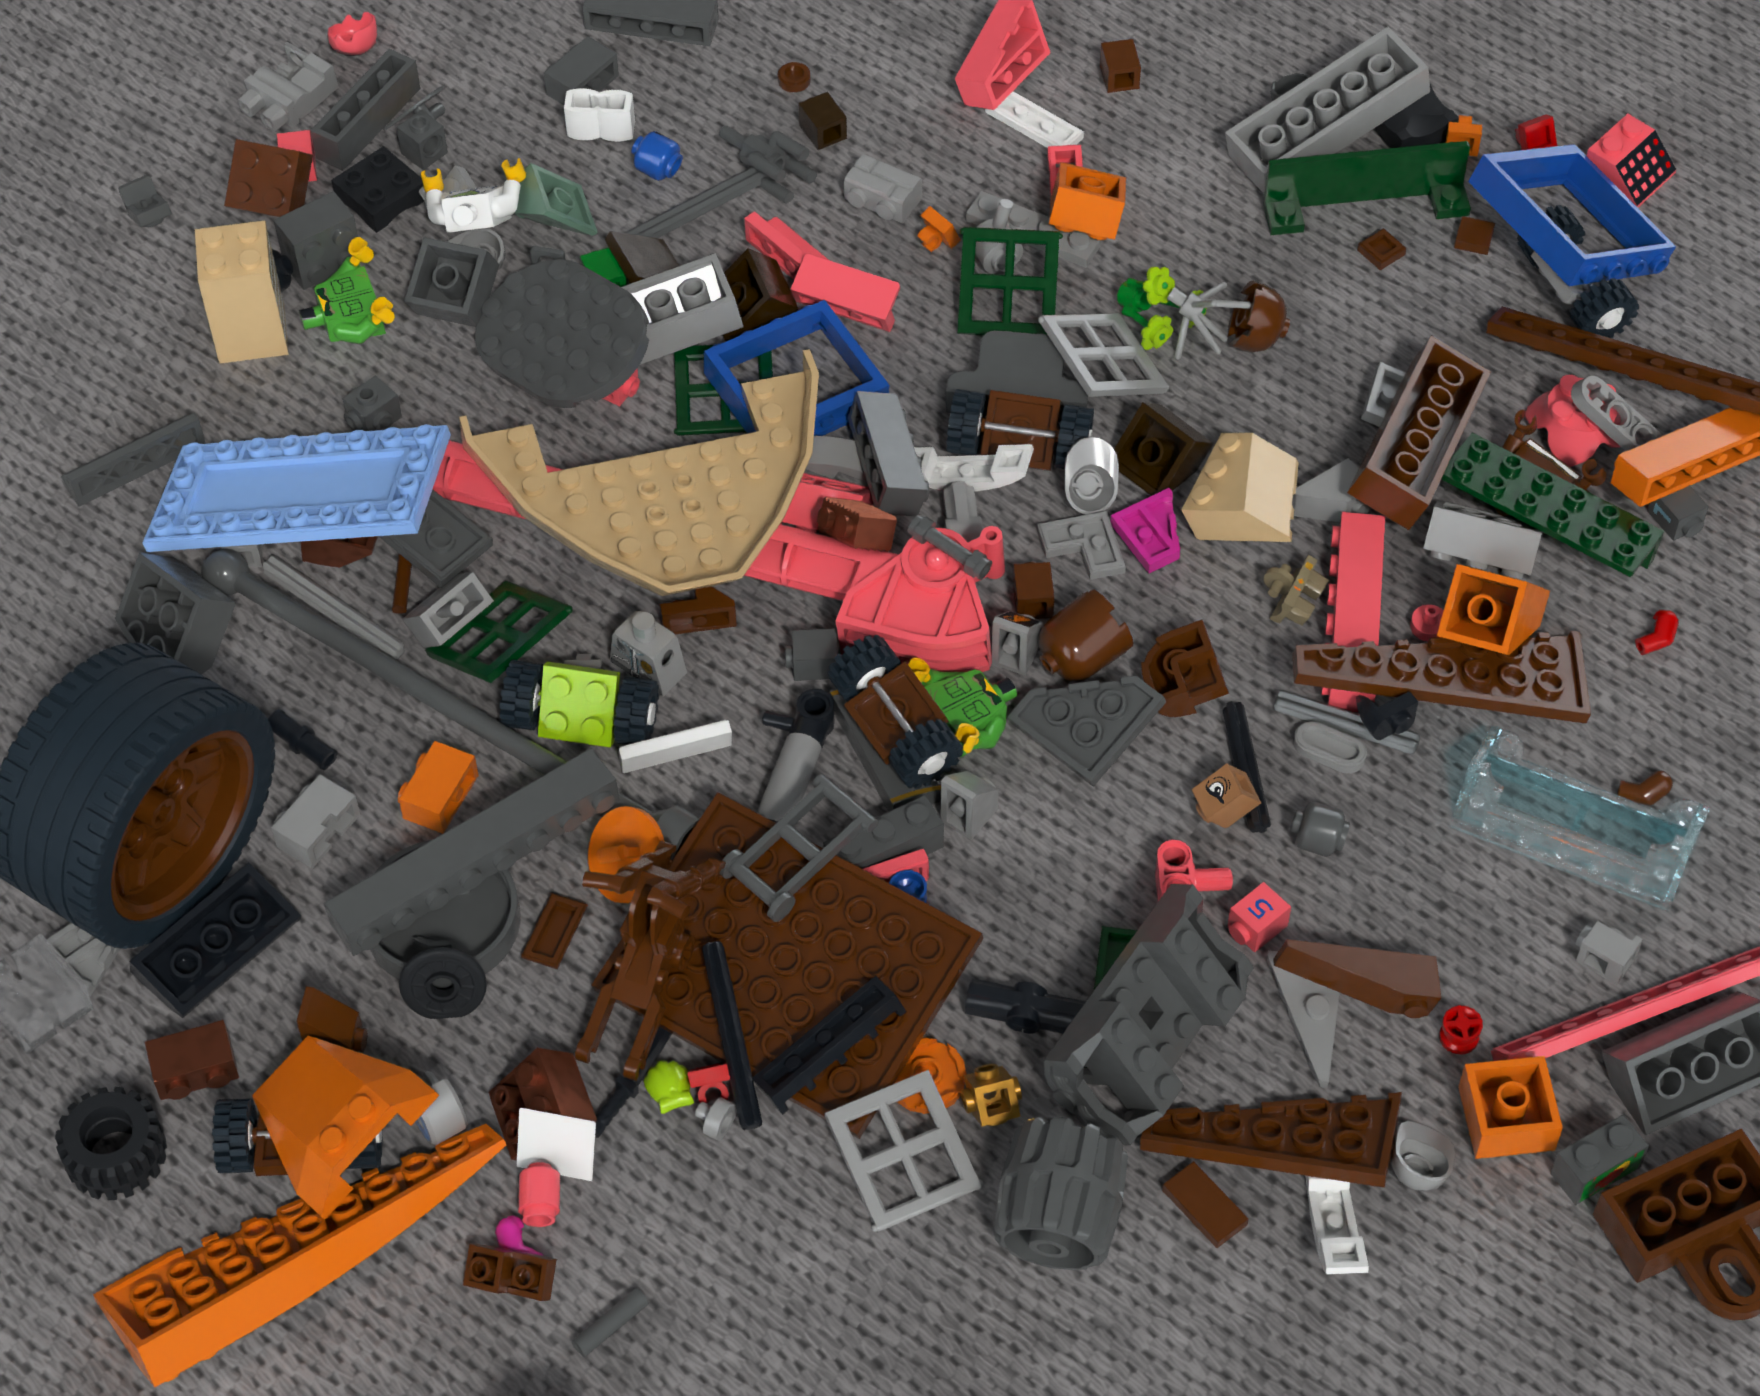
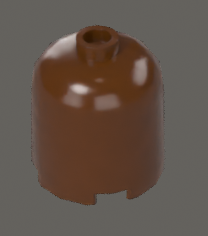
[1039,589,1133,682]

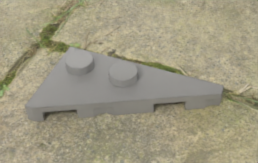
[1266,950,1340,1088]

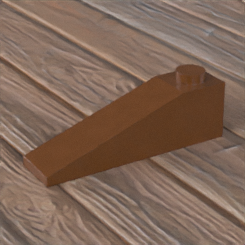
[1273,939,1442,1018]

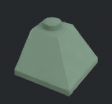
[515,163,598,236]

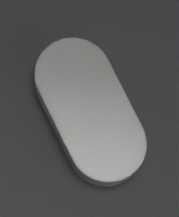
[1294,721,1367,773]

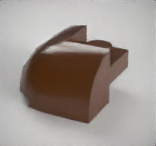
[1141,619,1229,717]

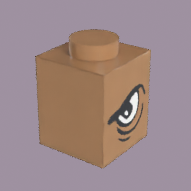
[1191,763,1261,828]

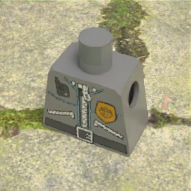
[610,611,687,697]

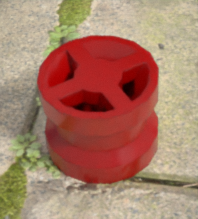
[1439,1005,1483,1055]

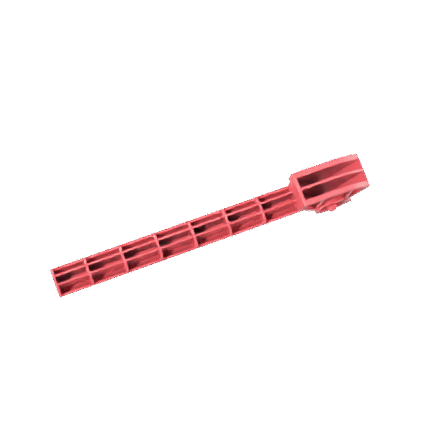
[433,440,1005,672]

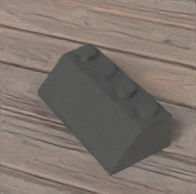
[1601,991,1760,1135]

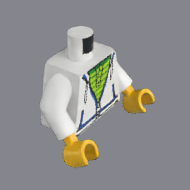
[421,158,526,232]

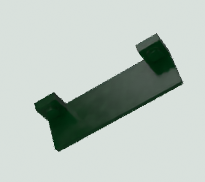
[1263,141,1471,235]
[1441,432,1664,577]

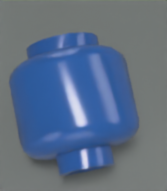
[631,131,683,181]

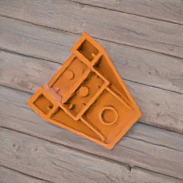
[252,1035,439,1220]

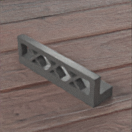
[61,413,206,507]

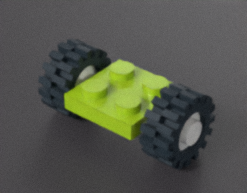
[500,660,659,748]

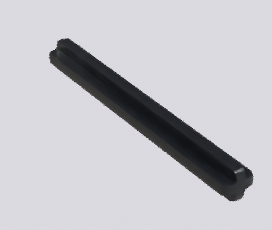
[702,941,762,1130]

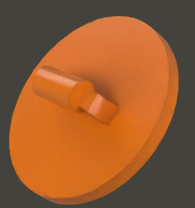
[588,806,665,903]

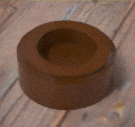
[778,62,811,92]

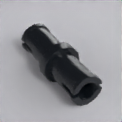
[268,709,338,770]

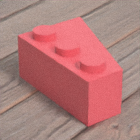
[955,0,1051,110]

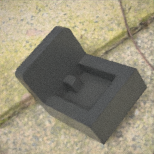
[118,175,172,227]

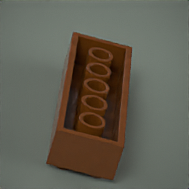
[1347,335,1491,530]

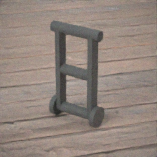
[719,773,878,922]

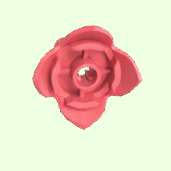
[1525,375,1621,467]

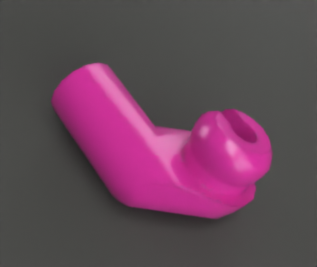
[495,1215,543,1256]

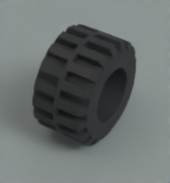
[55,1087,167,1200]

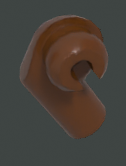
[1617,771,1673,805]

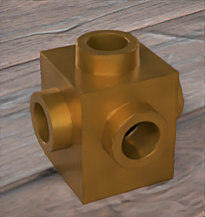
[961,1064,1022,1126]

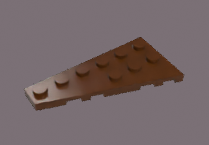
[1140,1092,1402,1188]

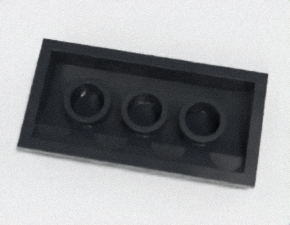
[129,862,302,1018]

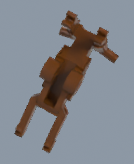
[575,841,726,1081]

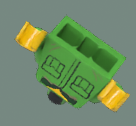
[299,237,395,344]
[908,658,1017,757]

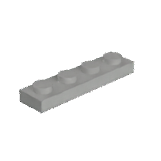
[966,191,1102,268]

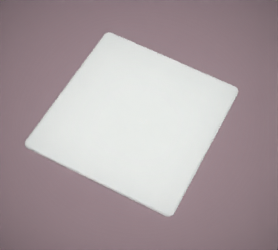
[517,1108,596,1181]

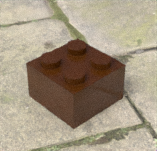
[224,139,313,217]

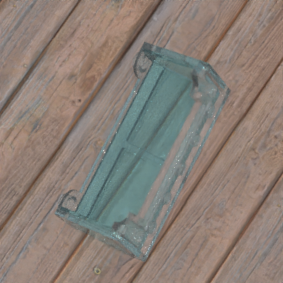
[1449,725,1711,912]

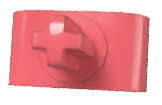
[1155,840,1233,901]

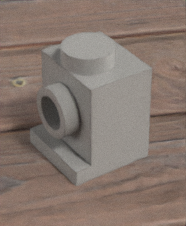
[1575,921,1643,985]

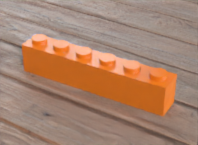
[1610,407,1760,507]

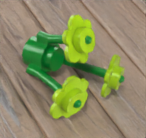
[1117,266,1207,350]

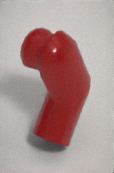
[1635,609,1679,655]

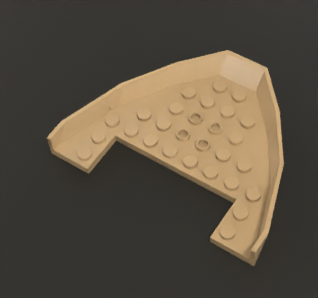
[459,349,819,596]

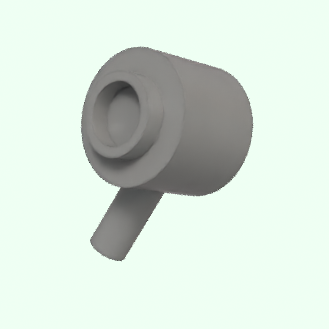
[976,199,1024,274]

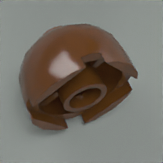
[1227,281,1290,353]

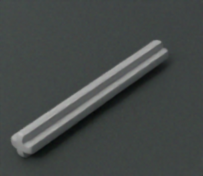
[262,556,405,660]

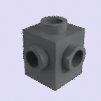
[342,375,402,431]

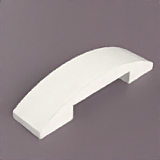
[914,444,1034,491]
[1305,1176,1369,1274]

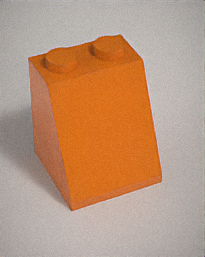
[1437,564,1550,655]

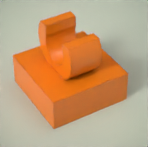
[1445,115,1482,157]
[917,206,961,252]

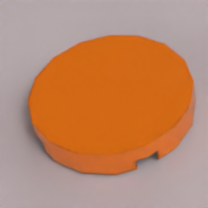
[894,1037,967,1114]

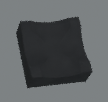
[1375,84,1459,148]
[331,146,424,233]

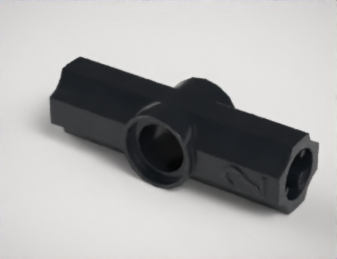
[965,978,1086,1034]

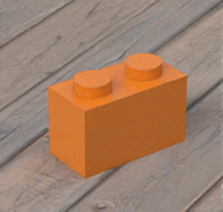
[398,741,479,834]

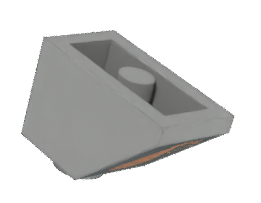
[992,611,1043,676]

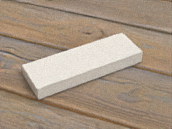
[985,92,1084,148]
[618,720,732,773]

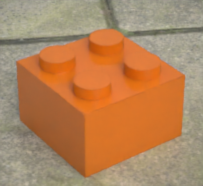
[1049,162,1126,240]
[1458,1056,1563,1159]

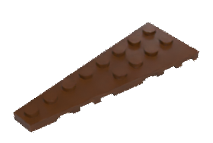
[1292,631,1591,724]

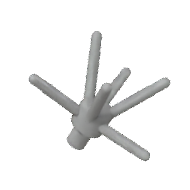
[1167,282,1251,360]

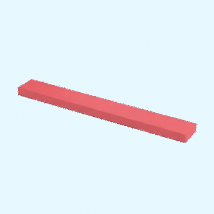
[1491,946,1760,1061]

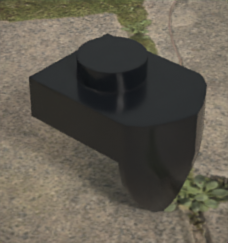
[1356,691,1418,740]

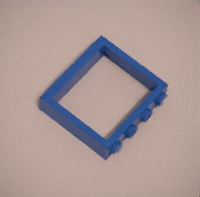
[704,300,890,436]

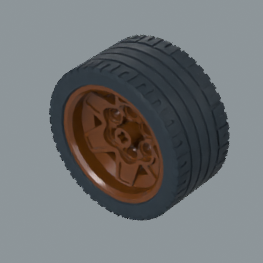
[0,643,275,949]

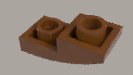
[463,1244,557,1301]

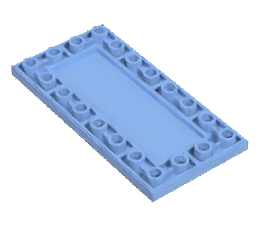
[142,424,451,552]

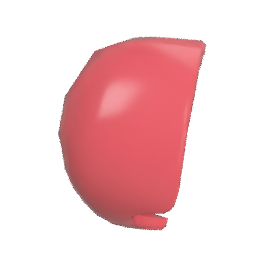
[328,12,377,56]

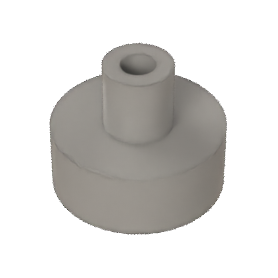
[695,1097,737,1141]

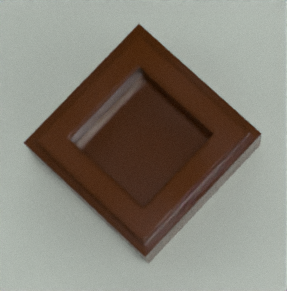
[1454,216,1495,255]
[1357,228,1406,270]

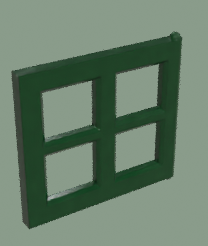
[957,227,1063,335]
[674,345,773,436]
[425,581,573,683]

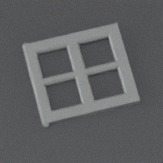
[1038,313,1169,397]
[825,1070,983,1233]

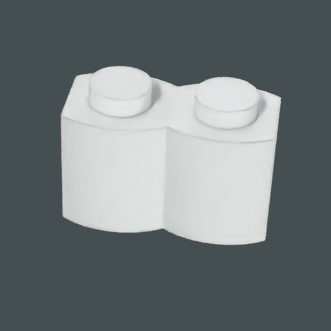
[564,88,635,142]

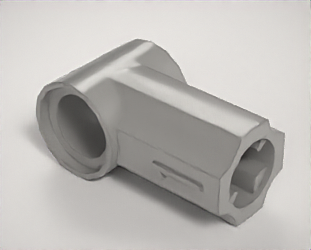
[943,482,983,542]

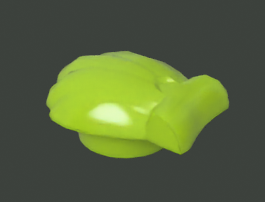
[644,1060,694,1114]

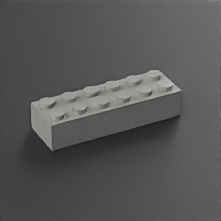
[1225,27,1430,194]

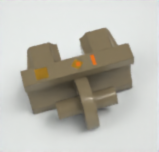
[1263,555,1329,626]

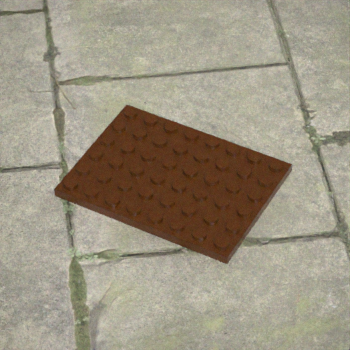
[591,792,984,1139]

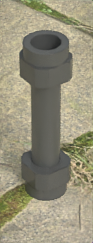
[907,514,992,580]

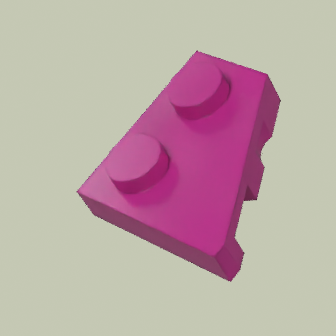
[1110,488,1180,573]

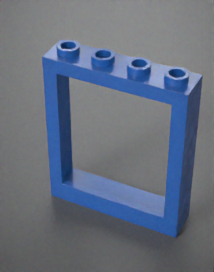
[1468,144,1676,286]

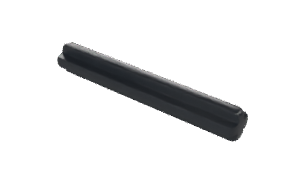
[1222,701,1271,833]

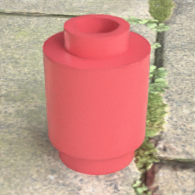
[518,1162,560,1227]

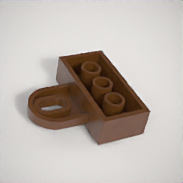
[1593,1128,1760,1320]

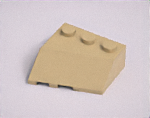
[1181,433,1299,542]

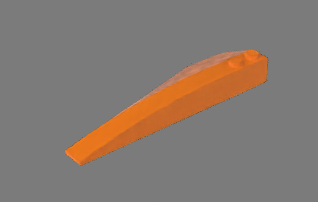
[93,1124,506,1387]

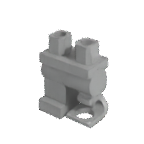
[238,42,339,132]

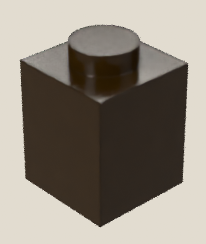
[798,91,847,150]

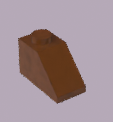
[296,986,368,1052]

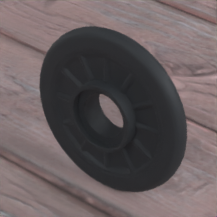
[399,947,487,1019]

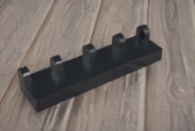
[752,976,907,1115]

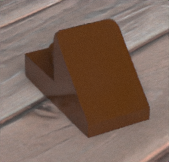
[660,586,737,635]

